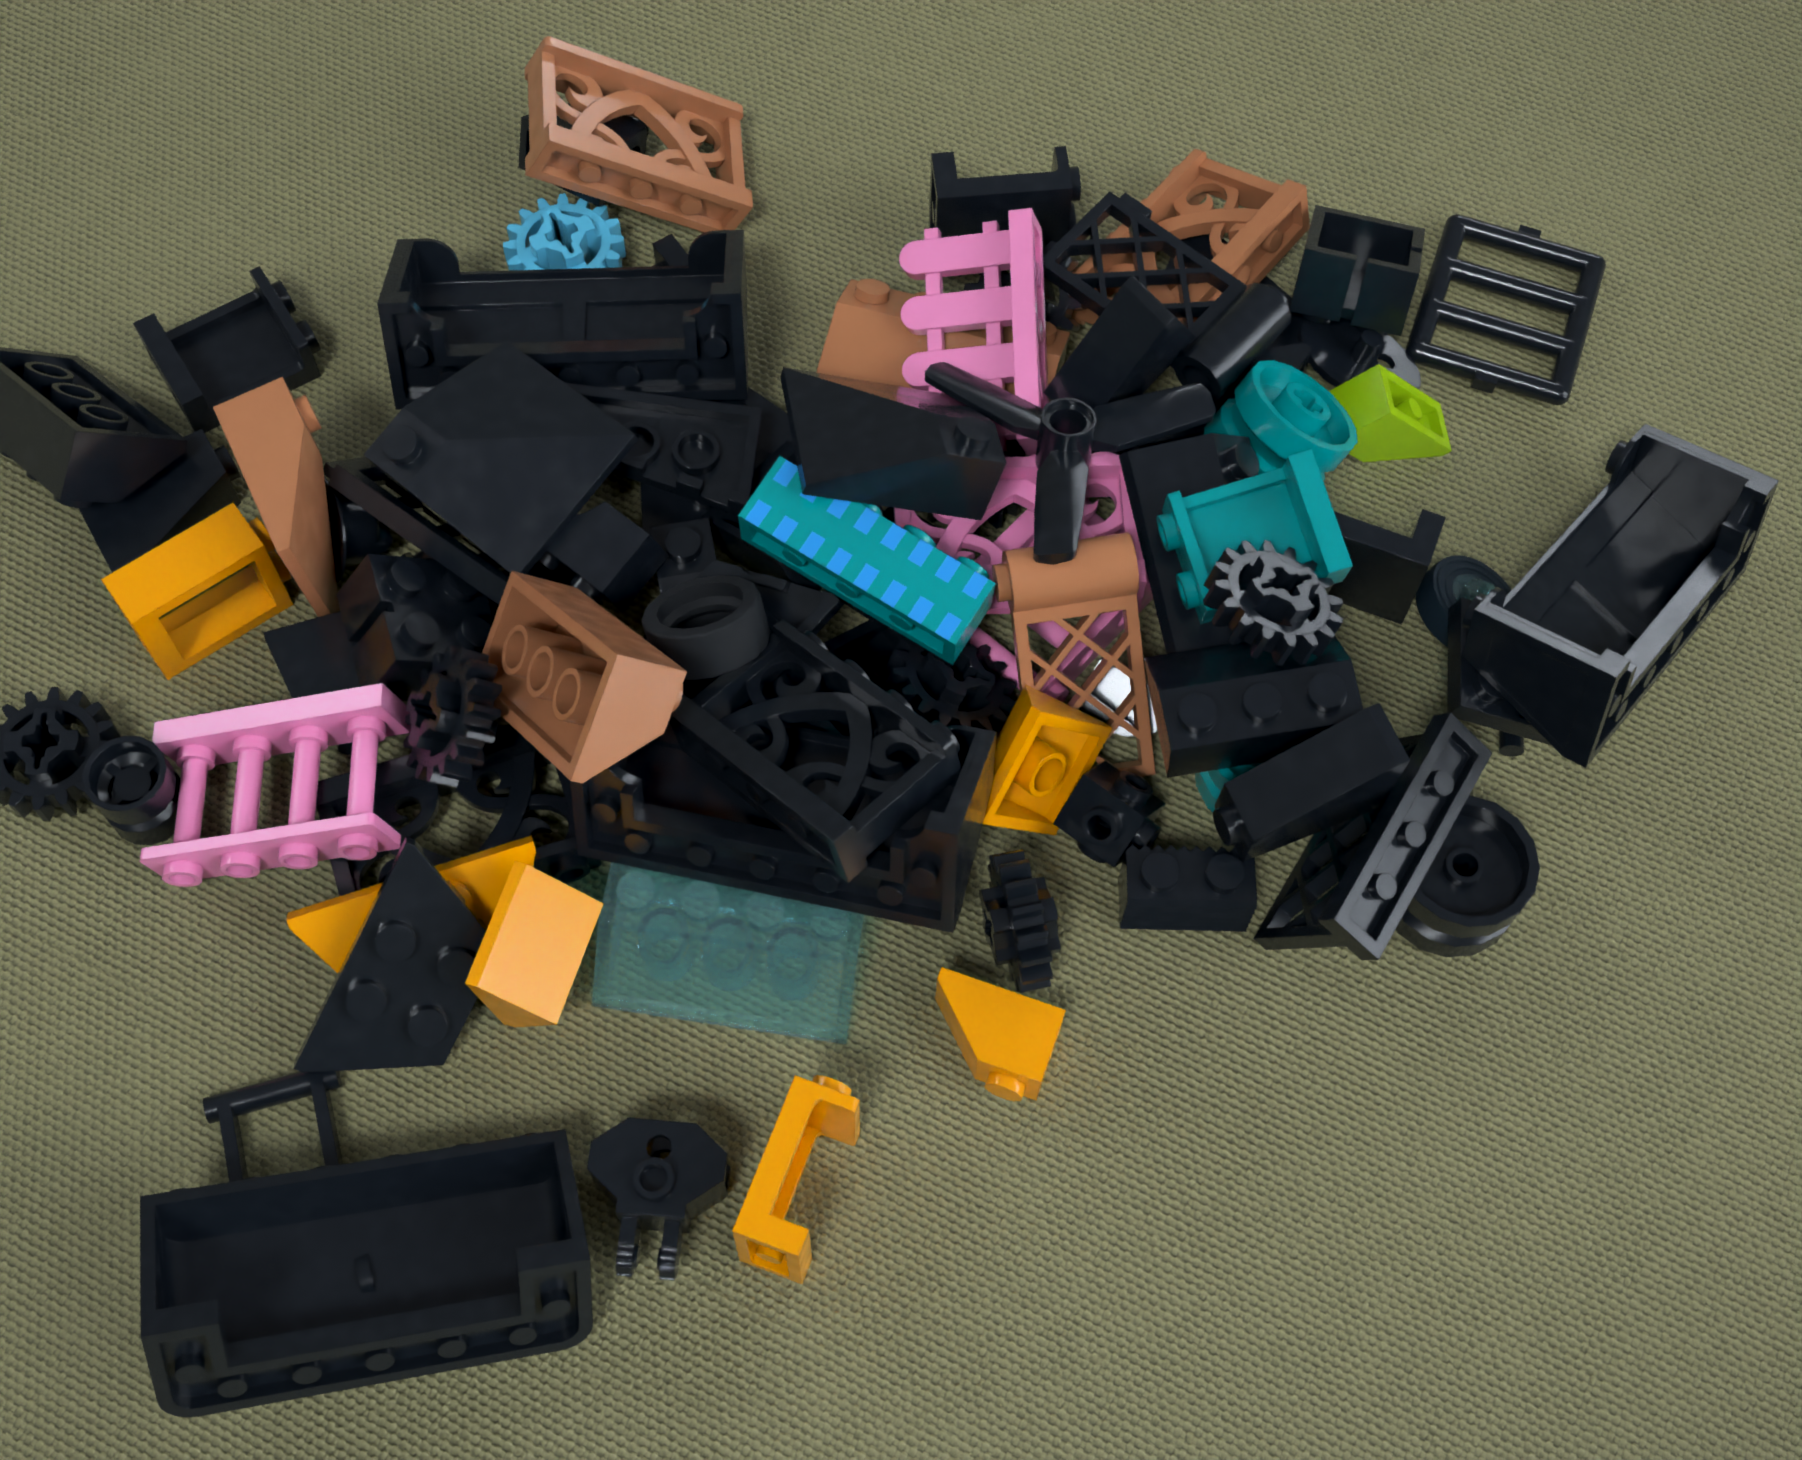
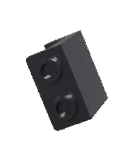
[928,146,1081,249]
[133,266,321,433]
[1328,509,1446,625]

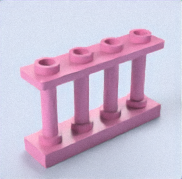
[140,683,411,887]

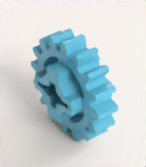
[503,193,626,270]

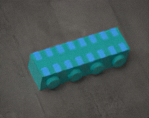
[738,456,996,665]

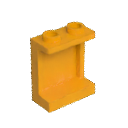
[732,1075,860,1284]

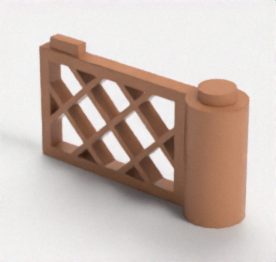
[992,532,1155,777]

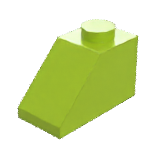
[1329,364,1452,462]

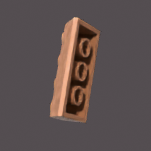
[816,279,1070,402]
[482,570,687,783]

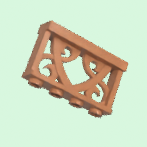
[525,36,753,233]
[1071,149,1310,325]

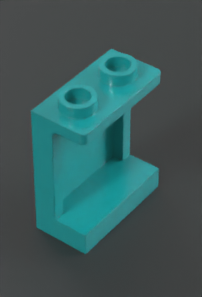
[1156,449,1353,625]

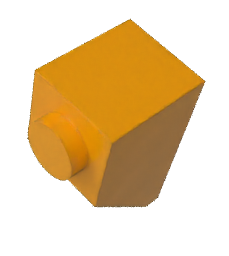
[935,967,1066,1101]

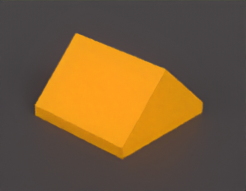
[983,684,1112,836]
[465,861,604,1027]

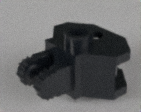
[587,1118,731,1281]

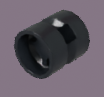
[82,736,181,845]

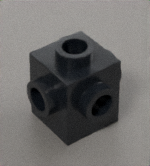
[1053,761,1166,868]

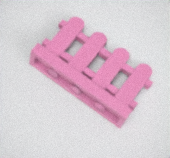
[899,208,1049,455]

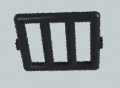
[1405,214,1606,405]

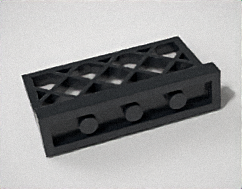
[1253,712,1492,960]

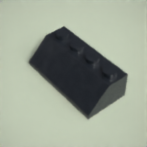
[0,347,188,508]
[1119,433,1259,654]

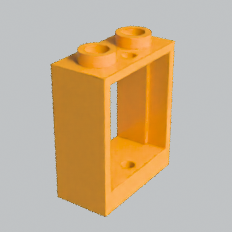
[101,503,293,680]

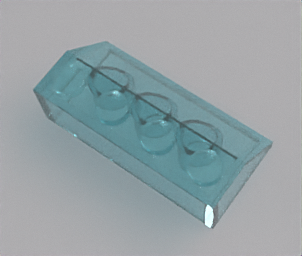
[592,862,867,1045]

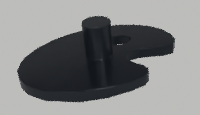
[1297,318,1421,389]

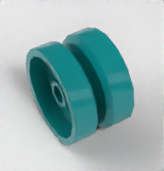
[1204,360,1358,482]

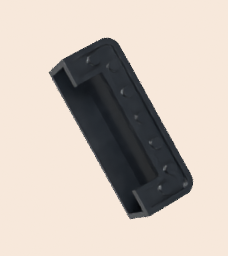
[140,1129,593,1417]

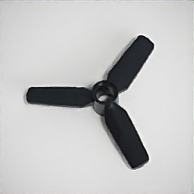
[925,362,1215,565]

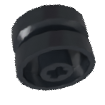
[1395,795,1540,957]

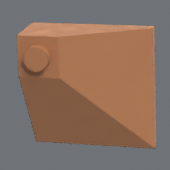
[213,377,340,617]

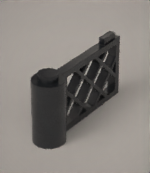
[1043,191,1291,402]

